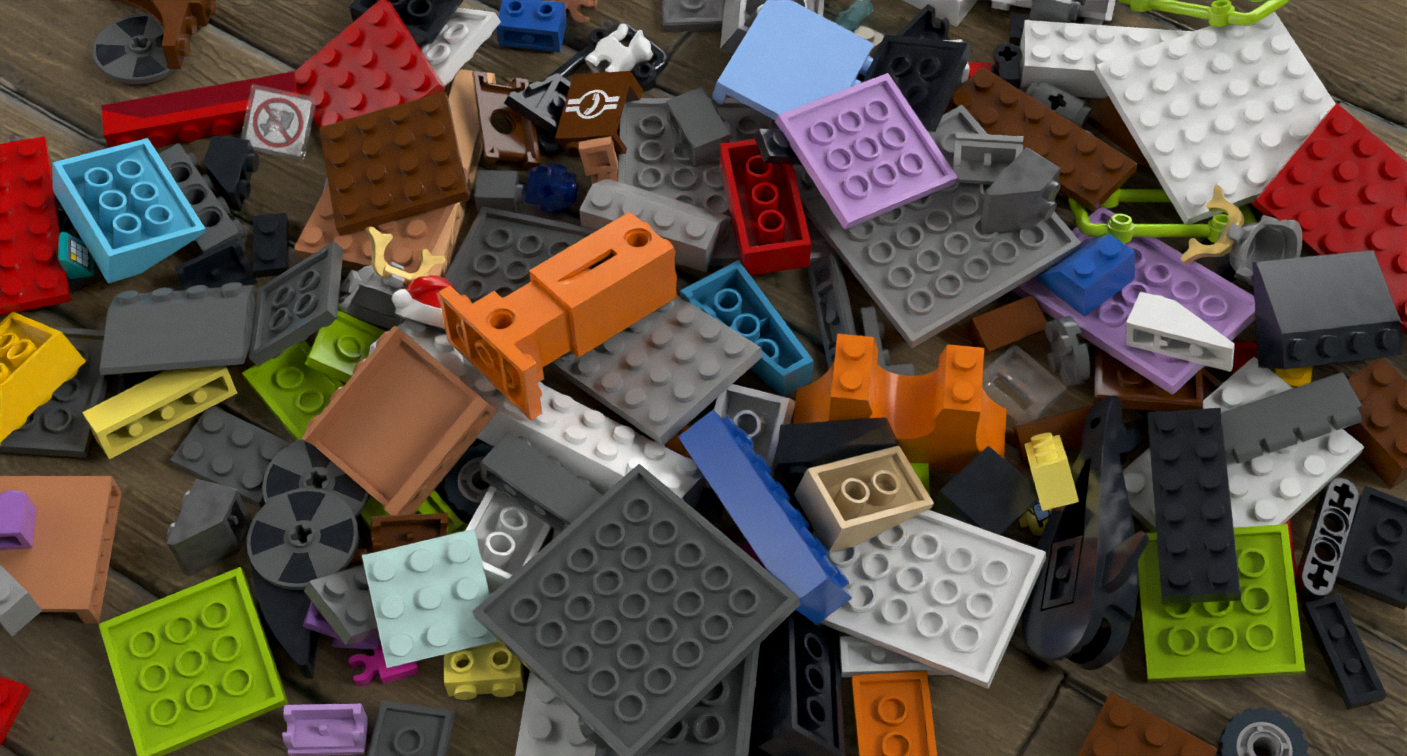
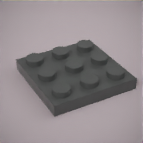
[249,241,343,366]

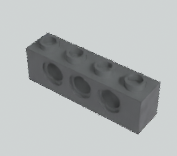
[158,144,246,255]

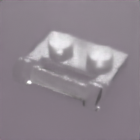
[982,344,1067,426]

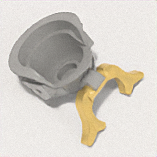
[1181,185,1302,287]
[338,227,446,330]

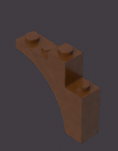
[113,0,216,69]

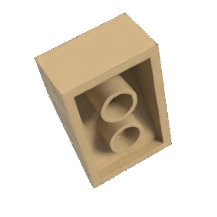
[794,446,934,553]

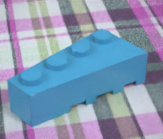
[680,260,813,397]

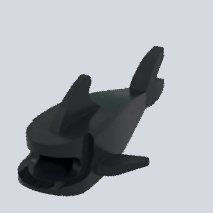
[1022,395,1149,670]

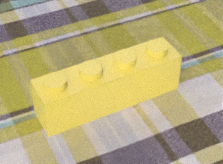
[82,365,237,459]

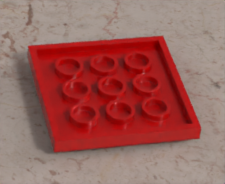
[294,0,446,129]

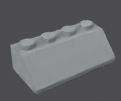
[579,178,730,272]

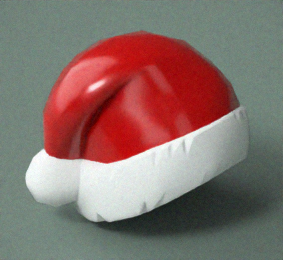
[392,274,456,334]

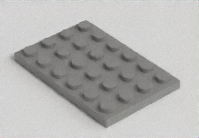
[548,295,763,446]

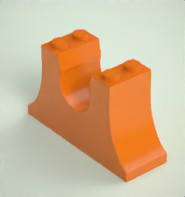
[793,334,1007,473]

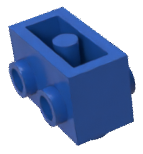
[496,0,567,52]

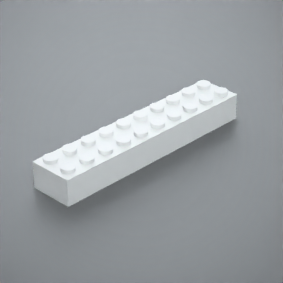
[369,319,706,508]

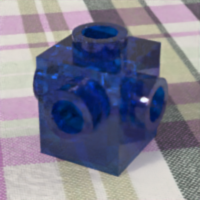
[525,164,579,214]

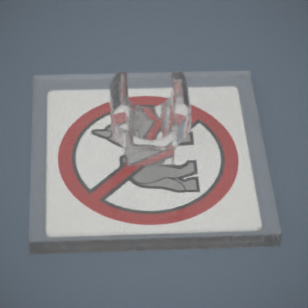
[241,84,317,161]

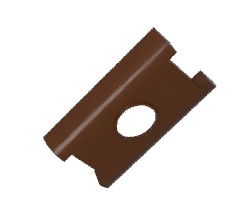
[472,71,541,169]

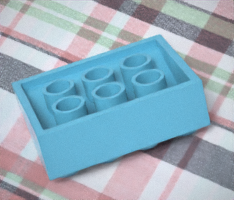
[52,138,205,283]

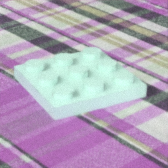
[362,529,499,668]

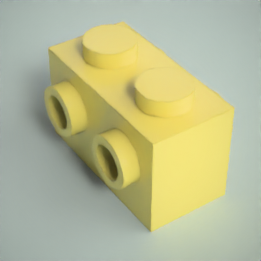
[444,641,524,700]

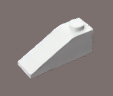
[1126,292,1234,372]

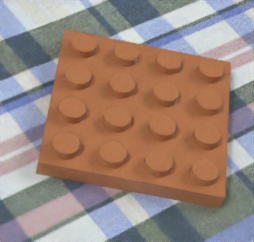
[293,167,469,273]

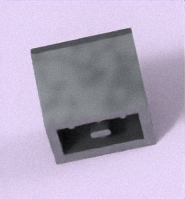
[166,479,252,576]

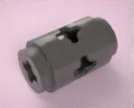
[1026,81,1092,129]

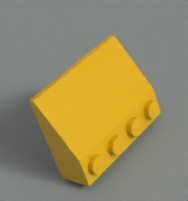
[0,312,86,445]

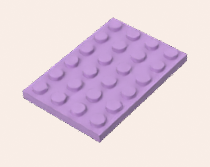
[1012,207,1256,395]

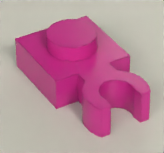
[348,643,420,686]

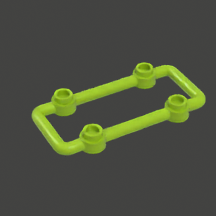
[1116,0,1289,27]
[1068,189,1257,243]

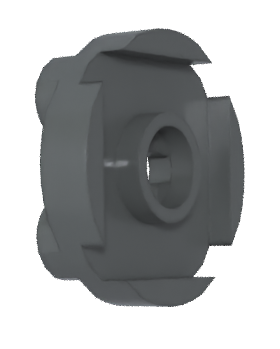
[1045,316,1090,387]

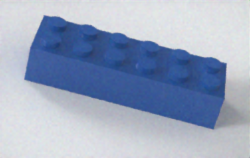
[678,410,853,625]

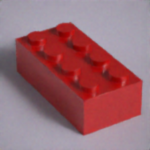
[720,139,811,275]

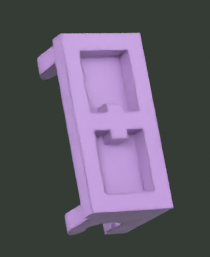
[282,704,368,756]

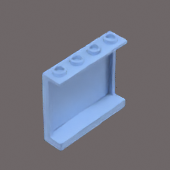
[711,0,874,121]

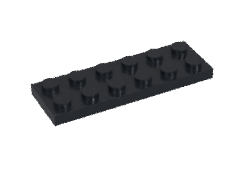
[1147,408,1241,604]

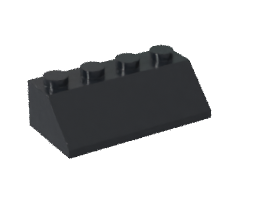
[756,609,845,756]

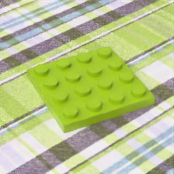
[1138,524,1305,683]
[98,567,288,756]

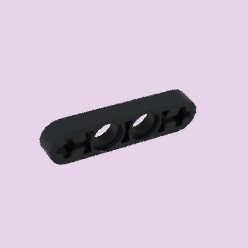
[1294,478,1359,601]

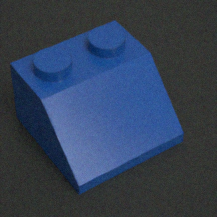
[1036,234,1135,317]

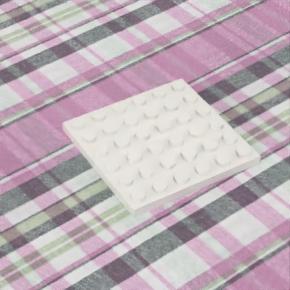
[1095,12,1335,224]

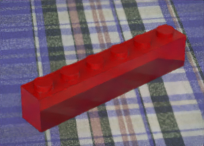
[101,71,301,148]

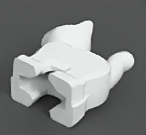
[585,24,653,73]

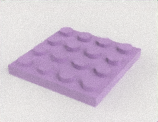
[775,73,958,230]

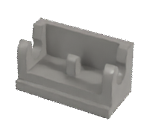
[953,132,1023,185]

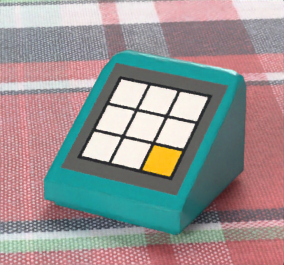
[58,232,94,279]

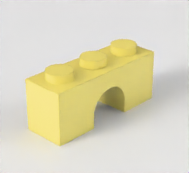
[1025,433,1079,511]

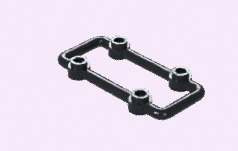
[506,23,669,155]

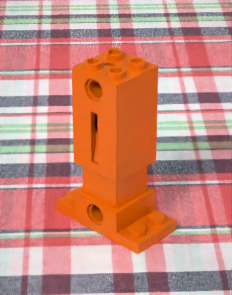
[438,212,677,421]

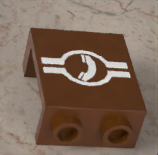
[555,71,643,158]

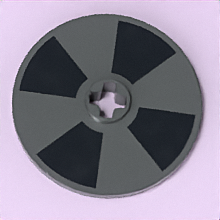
[93,14,187,84]
[262,439,370,534]
[247,488,359,590]

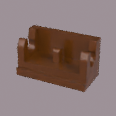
[965,295,1047,356]
[371,513,448,553]

